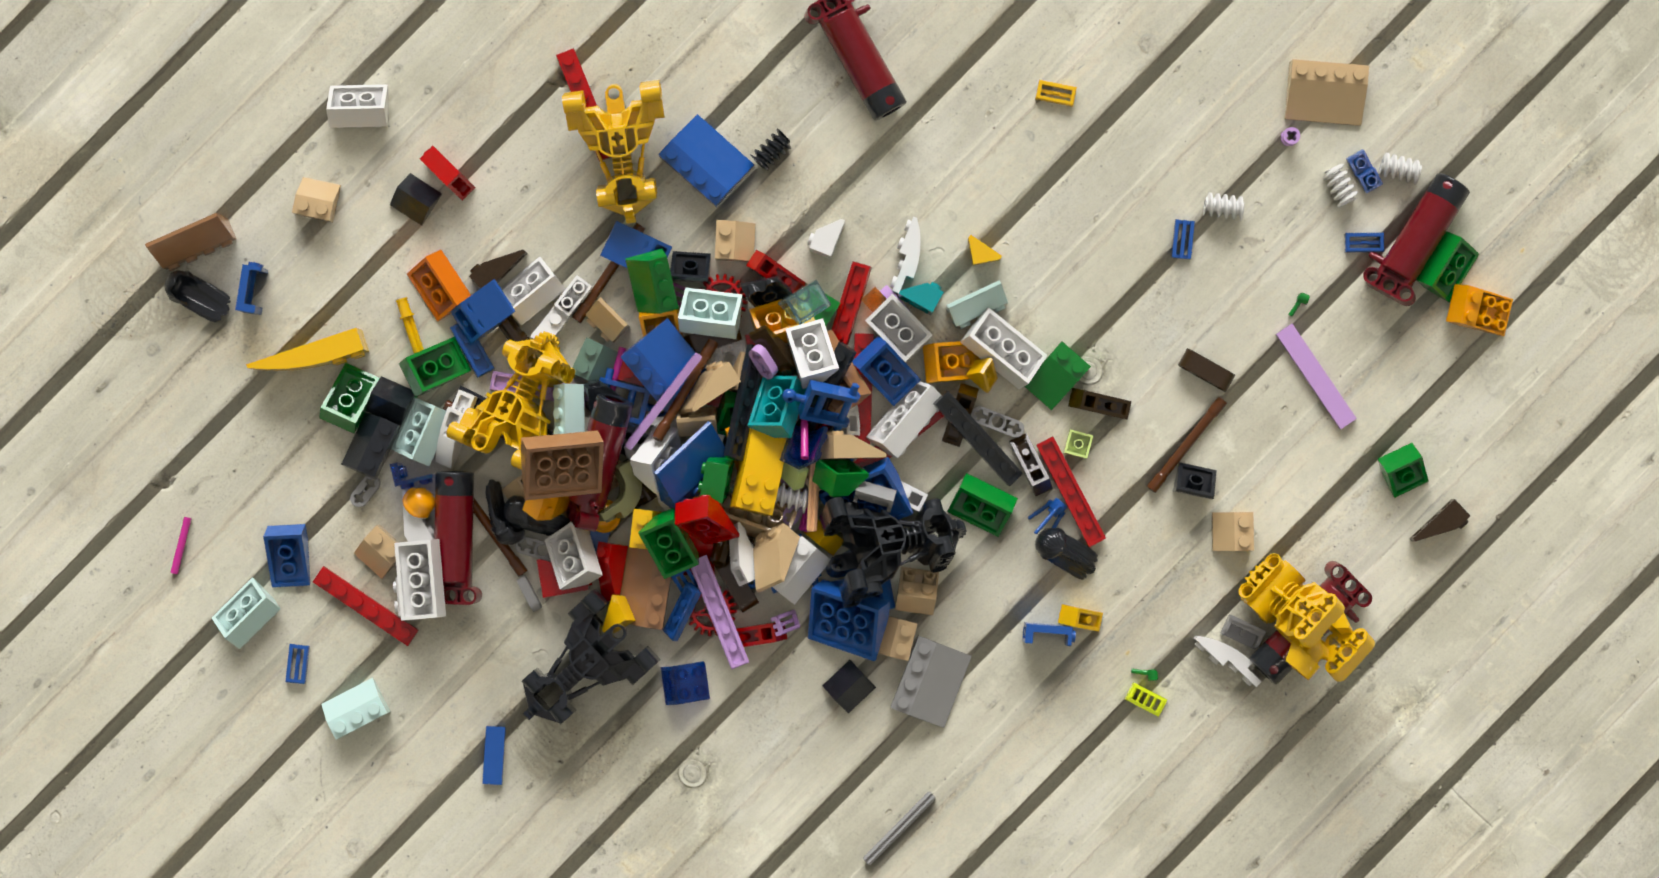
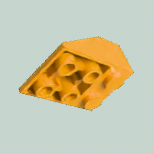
[1446,284,1513,336]

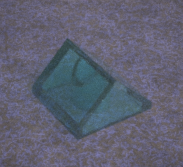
[778,280,831,325]

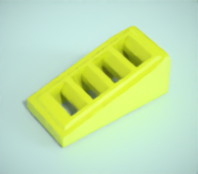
[1124,682,1167,717]

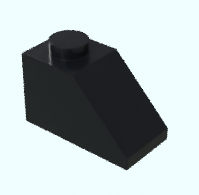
[584,379,623,411]

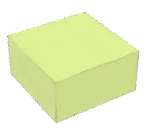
[1063,429,1093,459]
[781,455,809,491]

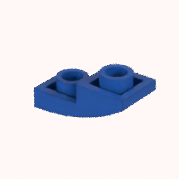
[1346,149,1383,193]

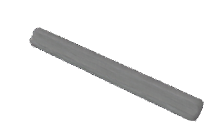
[863,792,936,865]

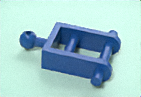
[591,368,666,425]
[782,380,860,431]

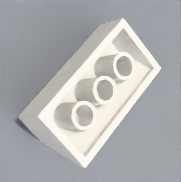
[960,308,1047,389]
[866,381,941,458]
[394,539,446,621]

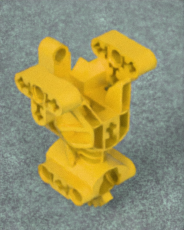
[562,80,665,224]
[446,331,575,470]
[1238,553,1375,682]

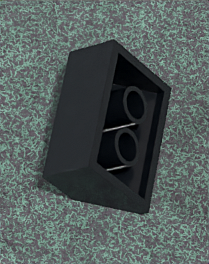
[341,412,400,480]

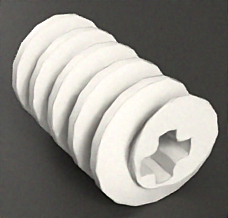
[1379,152,1422,185]
[1323,164,1358,207]
[1203,192,1244,221]
[775,483,808,514]

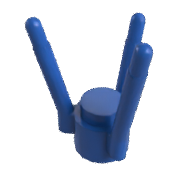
[1028,498,1067,534]

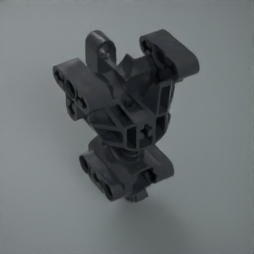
[819,497,967,608]
[521,589,661,725]

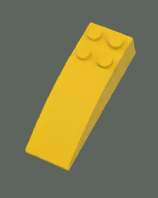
[246,328,369,371]
[730,396,788,516]

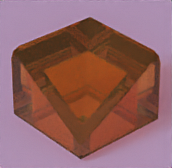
[861,287,886,312]

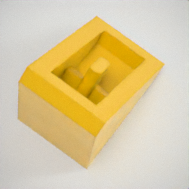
[968,235,1002,266]
[966,358,998,393]
[804,520,843,555]
[602,595,636,633]

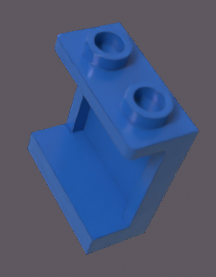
[235,262,268,315]
[1022,622,1076,646]

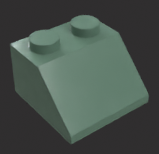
[572,337,618,381]

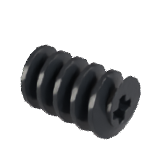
[750,128,791,170]

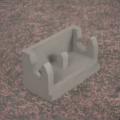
[853,481,897,513]
[1220,614,1266,650]

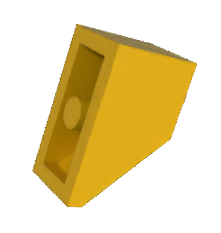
[1058,604,1103,632]

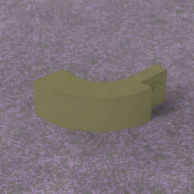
[598,459,642,523]

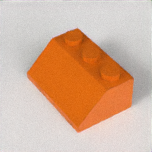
[407,250,471,321]

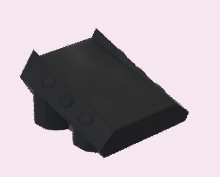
[741,276,794,307]

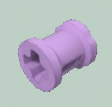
[1281,127,1300,146]

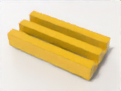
[1035,80,1077,107]

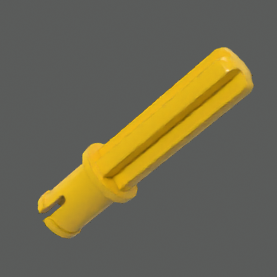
[395,297,424,354]

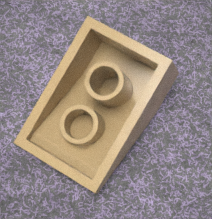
[680,361,741,413]
[817,431,886,459]
[753,523,800,593]

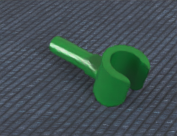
[1288,293,1310,317]
[1131,668,1158,681]

